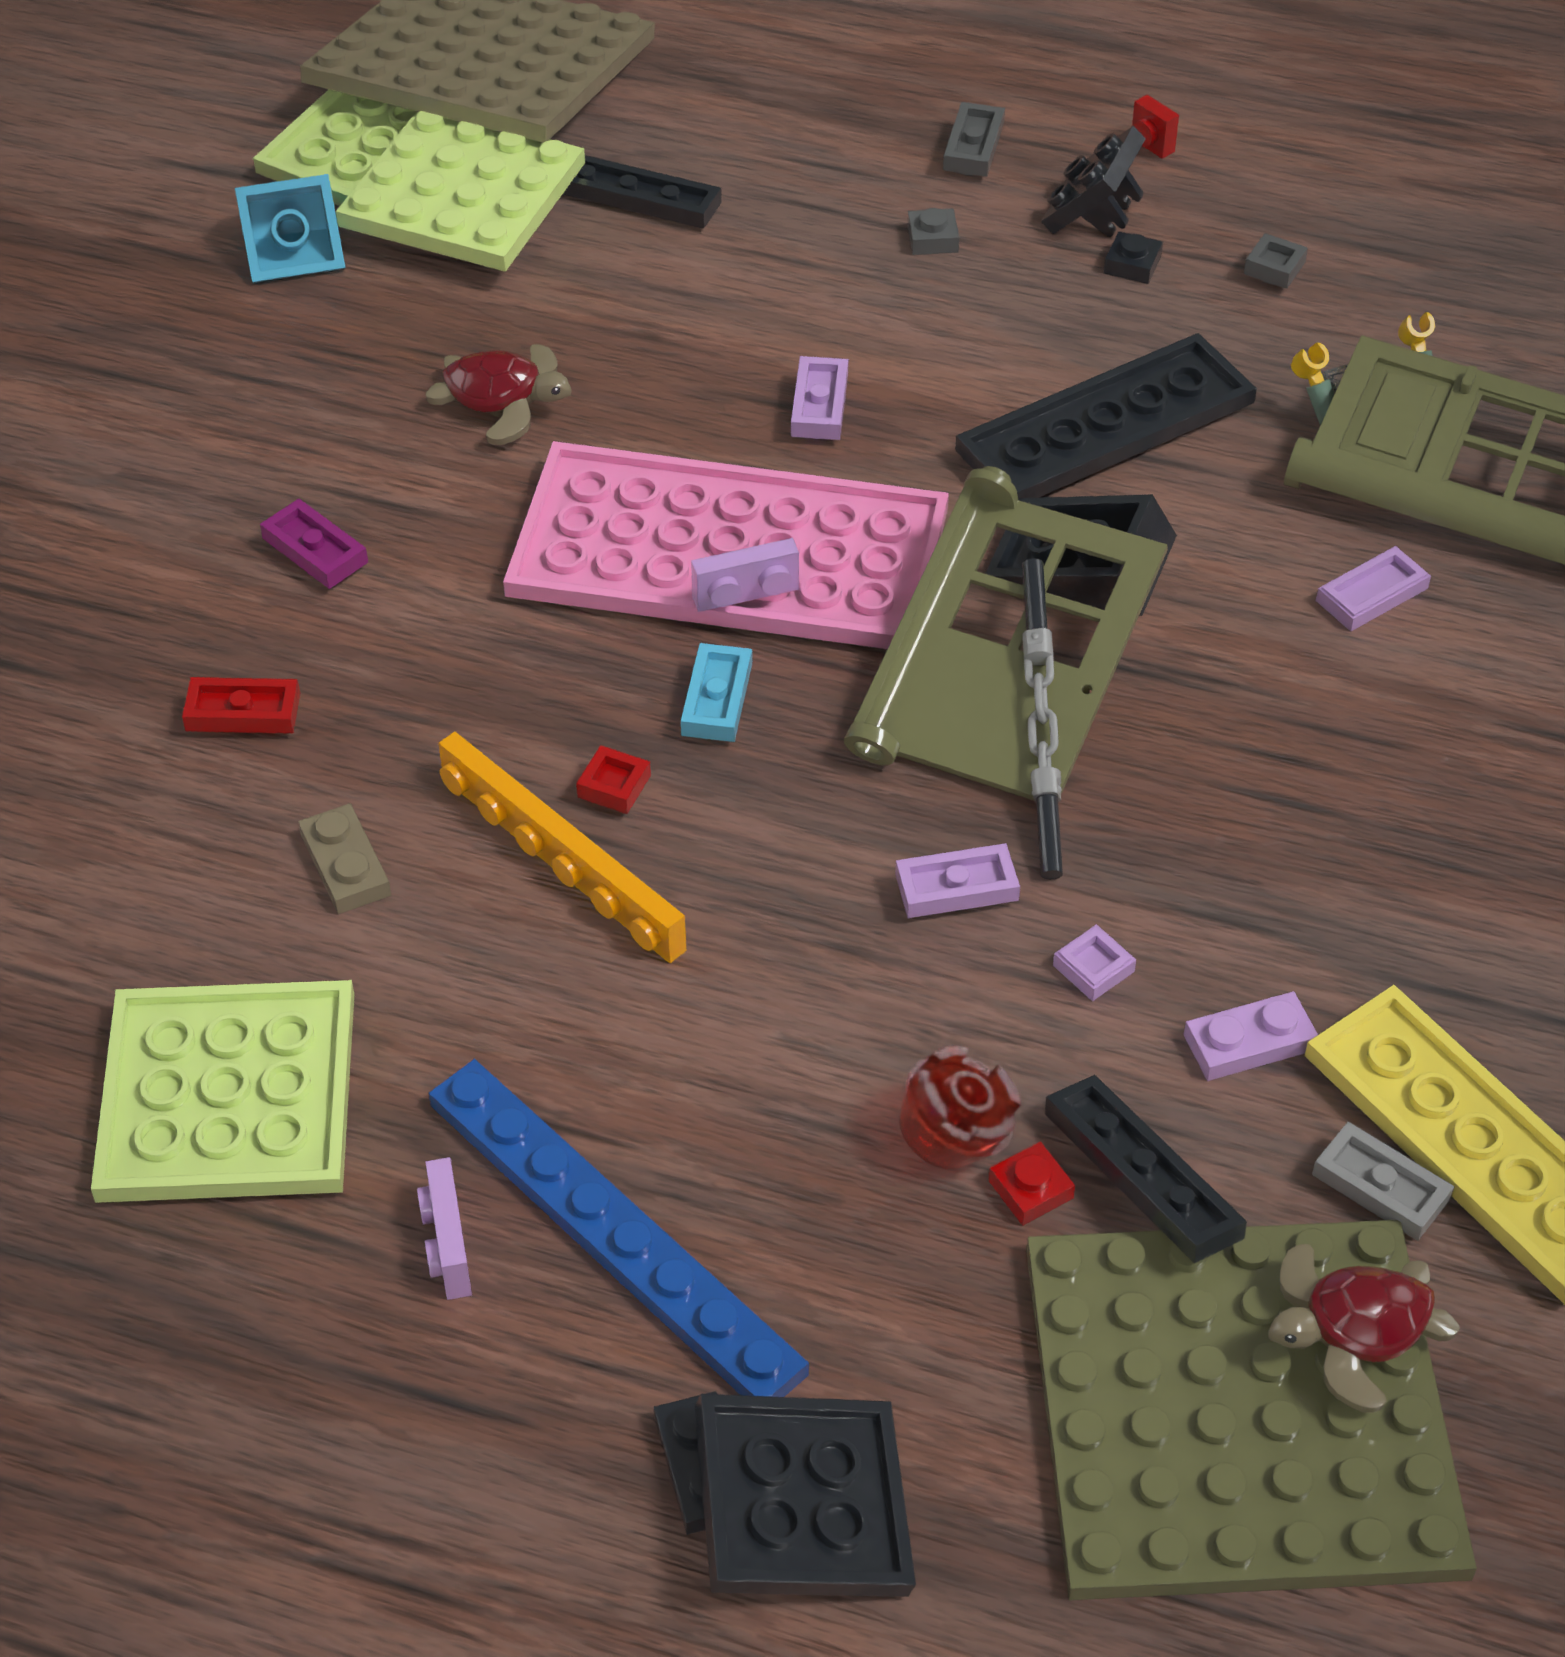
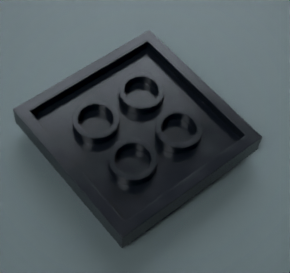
[695,1394,916,1597]

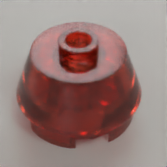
[899,1045,1021,1169]

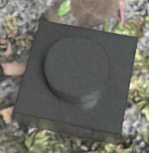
[907,208,959,255]
[1244,233,1308,289]

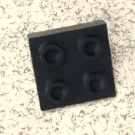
[1041,126,1146,237]

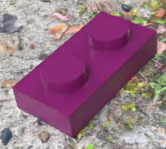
[260,498,368,589]

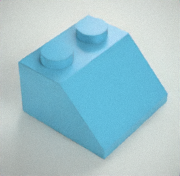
[235,174,346,283]

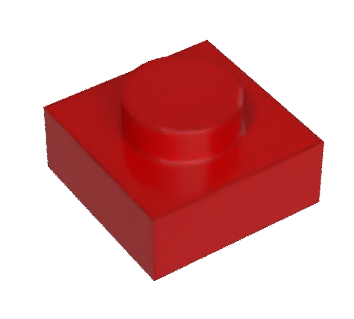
[1132,94,1179,159]
[576,745,651,814]
[988,1141,1075,1226]

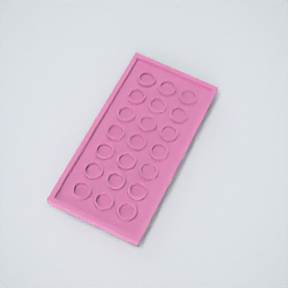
[503,441,949,649]

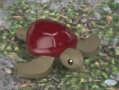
[426,344,571,445]
[1268,1244,1460,1413]

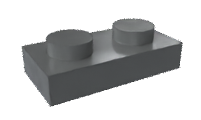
[943,102,1005,177]

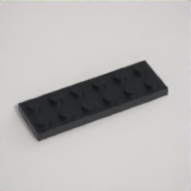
[955,333,1257,500]

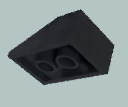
[985,494,1177,616]

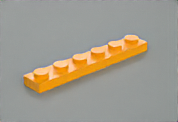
[438,731,687,963]

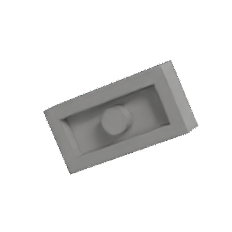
[1312,1122,1454,1241]

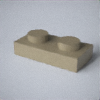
[298,803,392,915]

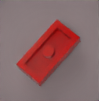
[182,677,301,734]

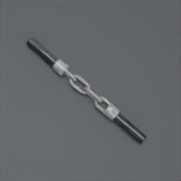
[1022,559,1063,880]

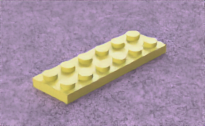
[1304,985,1565,1305]

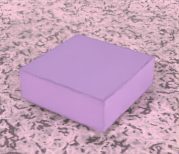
[1053,924,1136,1002]

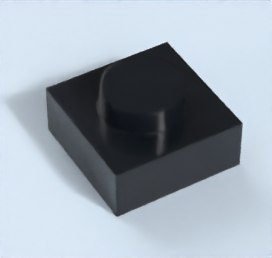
[1104,231,1163,284]

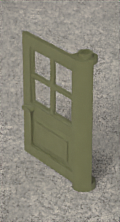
[1284,335,1565,565]
[844,466,1168,801]

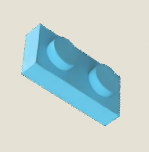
[681,643,752,742]

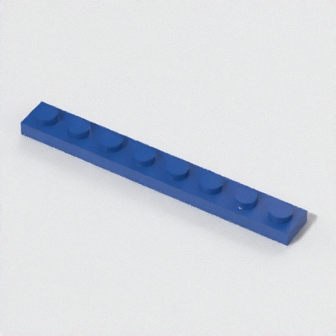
[429,1058,809,1397]

